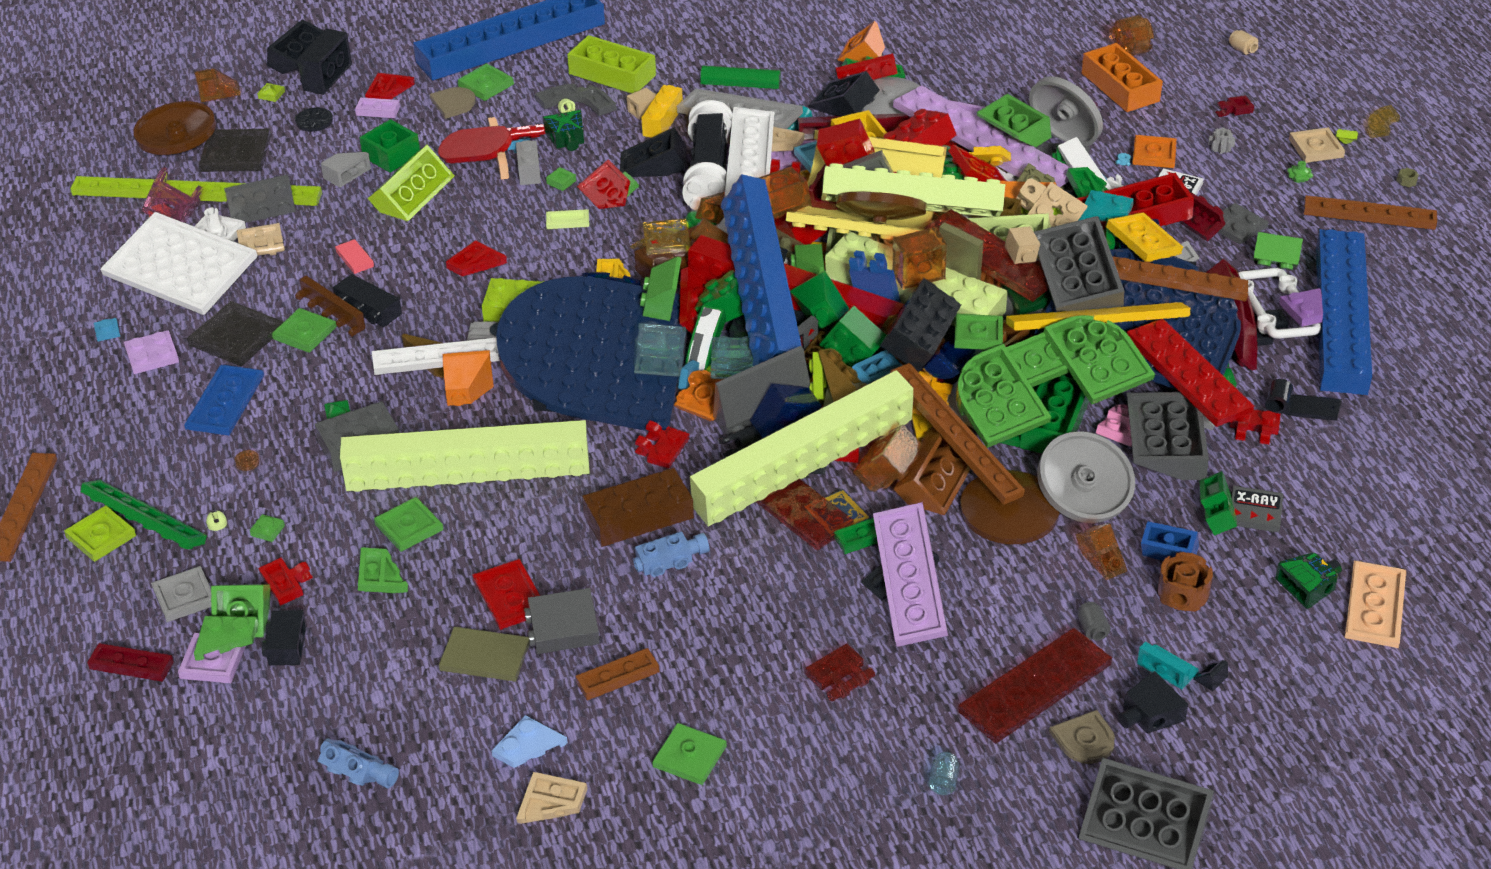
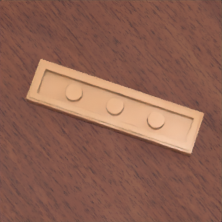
[488,117,509,180]

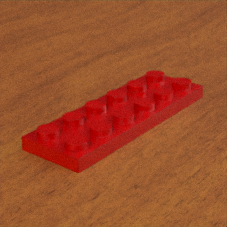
[1127,319,1255,427]

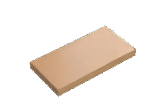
[1345,560,1406,648]

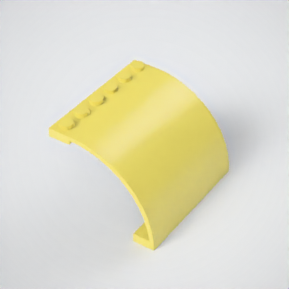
[786,130,947,243]

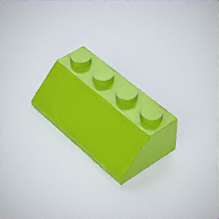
[367,145,455,221]

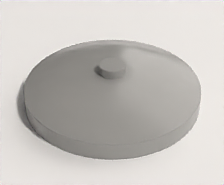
[1029,76,1103,147]
[863,77,920,115]
[1037,432,1135,523]

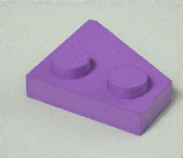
[1279,288,1323,327]

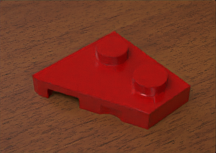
[365,73,415,100]
[446,240,507,277]

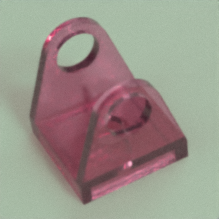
[141,166,203,223]

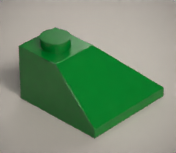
[790,271,849,329]

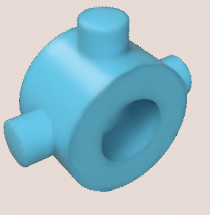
[1115,153,1132,166]

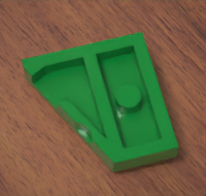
[1066,167,1109,198]

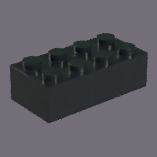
[880,278,962,373]

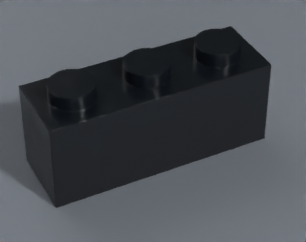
[333,274,402,328]

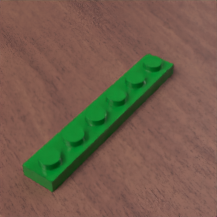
[80,480,207,549]

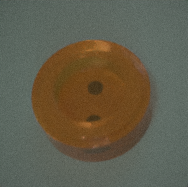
[235,450,260,471]

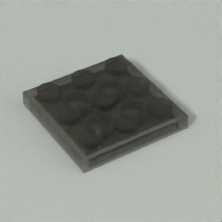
[199,129,271,172]
[187,301,283,367]

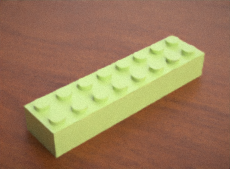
[821,163,1005,217]
[825,231,1007,326]

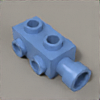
[633,532,710,577]
[318,738,399,789]

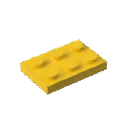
[1106,212,1183,262]

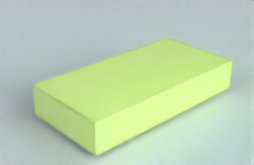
[546,209,589,229]

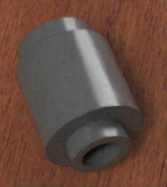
[1078,602,1111,641]

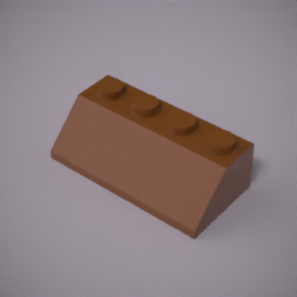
[894,427,971,515]

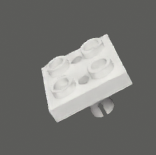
[194,207,246,242]

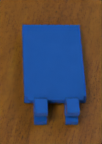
[849,250,901,303]

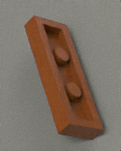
[575,648,660,701]

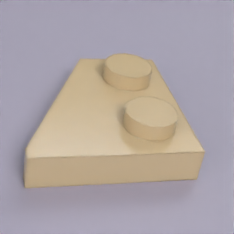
[771,127,804,152]
[516,772,588,824]

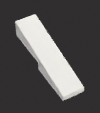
[1057,137,1112,190]

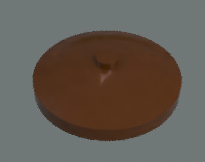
[133,101,216,155]
[836,191,927,224]
[960,470,1060,545]

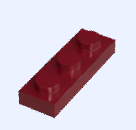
[87,643,174,682]

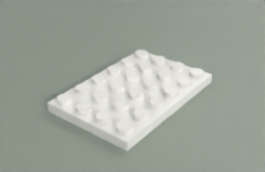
[100,212,258,315]

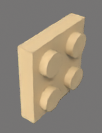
[1289,127,1345,163]

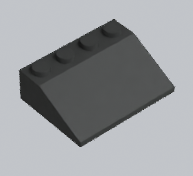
[1034,216,1125,311]
[713,346,811,436]
[1127,392,1209,480]
[1078,758,1214,869]

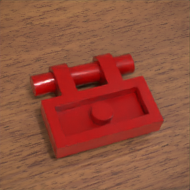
[507,124,545,141]

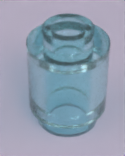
[928,752,960,795]

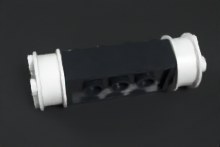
[682,100,733,212]

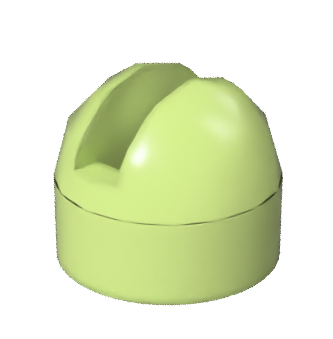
[558,98,575,113]
[206,511,227,531]

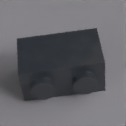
[262,610,307,666]

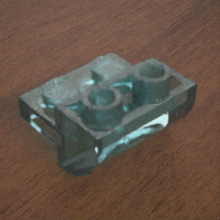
[634,323,686,377]
[711,336,753,379]

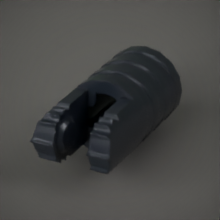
[718,425,764,458]

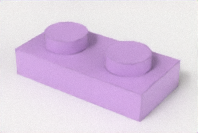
[355,98,400,118]

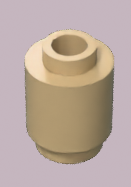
[1229,30,1258,55]

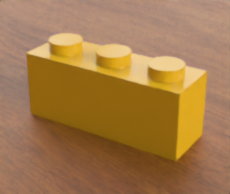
[641,85,683,138]

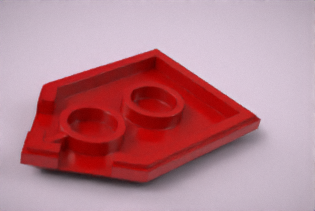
[577,159,630,209]

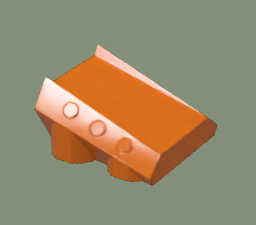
[673,370,726,421]

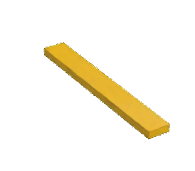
[1006,302,1190,331]

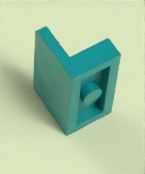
[1137,641,1199,690]

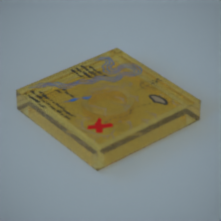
[643,219,690,255]

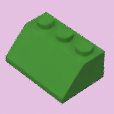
[977,94,1052,147]

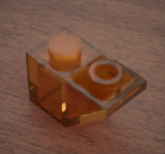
[194,68,241,102]
[695,192,725,224]
[1075,524,1128,580]

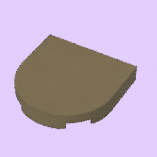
[430,87,476,119]
[1049,710,1115,764]

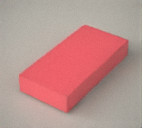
[335,239,374,274]

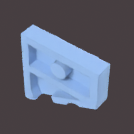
[492,715,568,768]

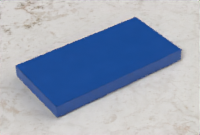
[184,365,264,436]

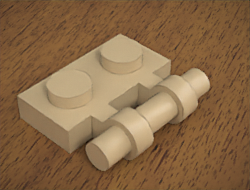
[237,223,285,256]

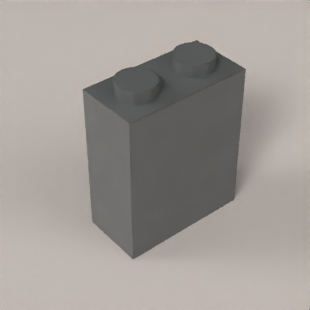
[524,588,599,654]

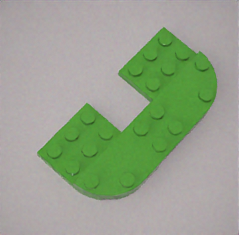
[956,315,1155,448]

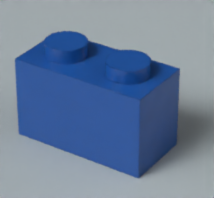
[1141,521,1199,561]

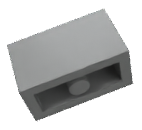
[516,140,541,185]

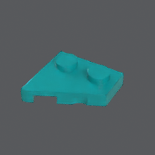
[1079,190,1134,221]

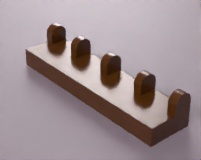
[295,275,366,337]

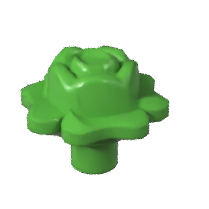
[1287,161,1313,183]

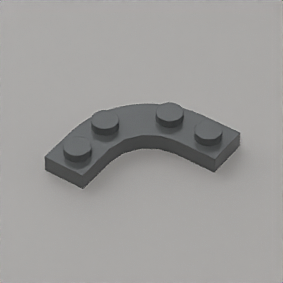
[535,84,617,116]

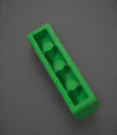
[700,65,781,89]

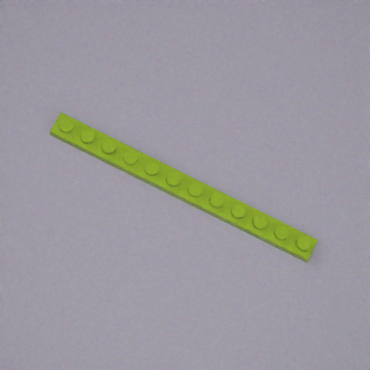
[70,176,322,206]

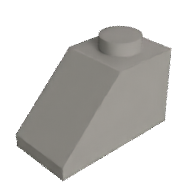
[321,152,371,187]

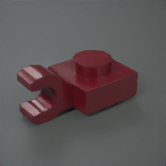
[1215,95,1255,117]

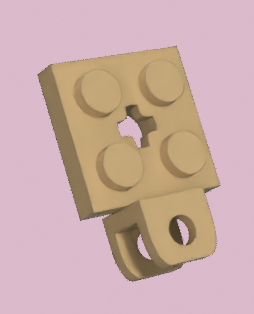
[1016,179,1088,227]

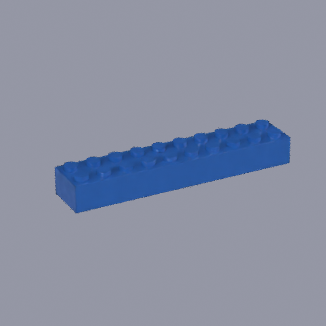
[413,0,605,81]
[721,174,802,366]
[1316,229,1372,395]

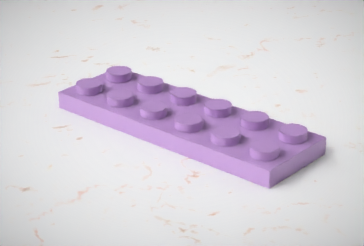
[873,502,948,647]

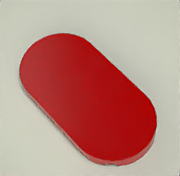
[438,126,512,164]

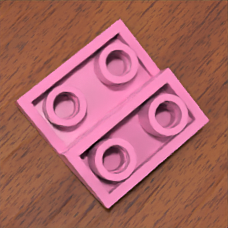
[1096,404,1132,447]

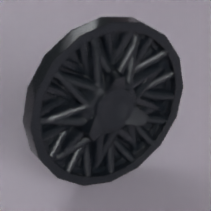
[295,107,333,132]

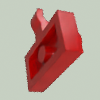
[258,557,313,606]

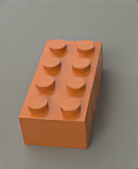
[1082,43,1163,112]

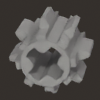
[1208,128,1235,154]

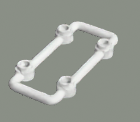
[1238,268,1322,339]

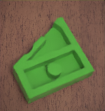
[358,547,408,593]

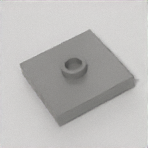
[151,566,211,622]

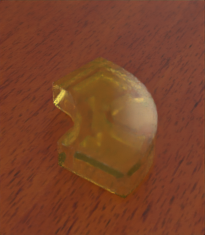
[1367,105,1400,138]

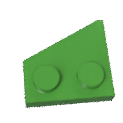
[194,616,258,661]

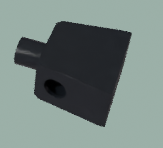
[1118,671,1188,734]

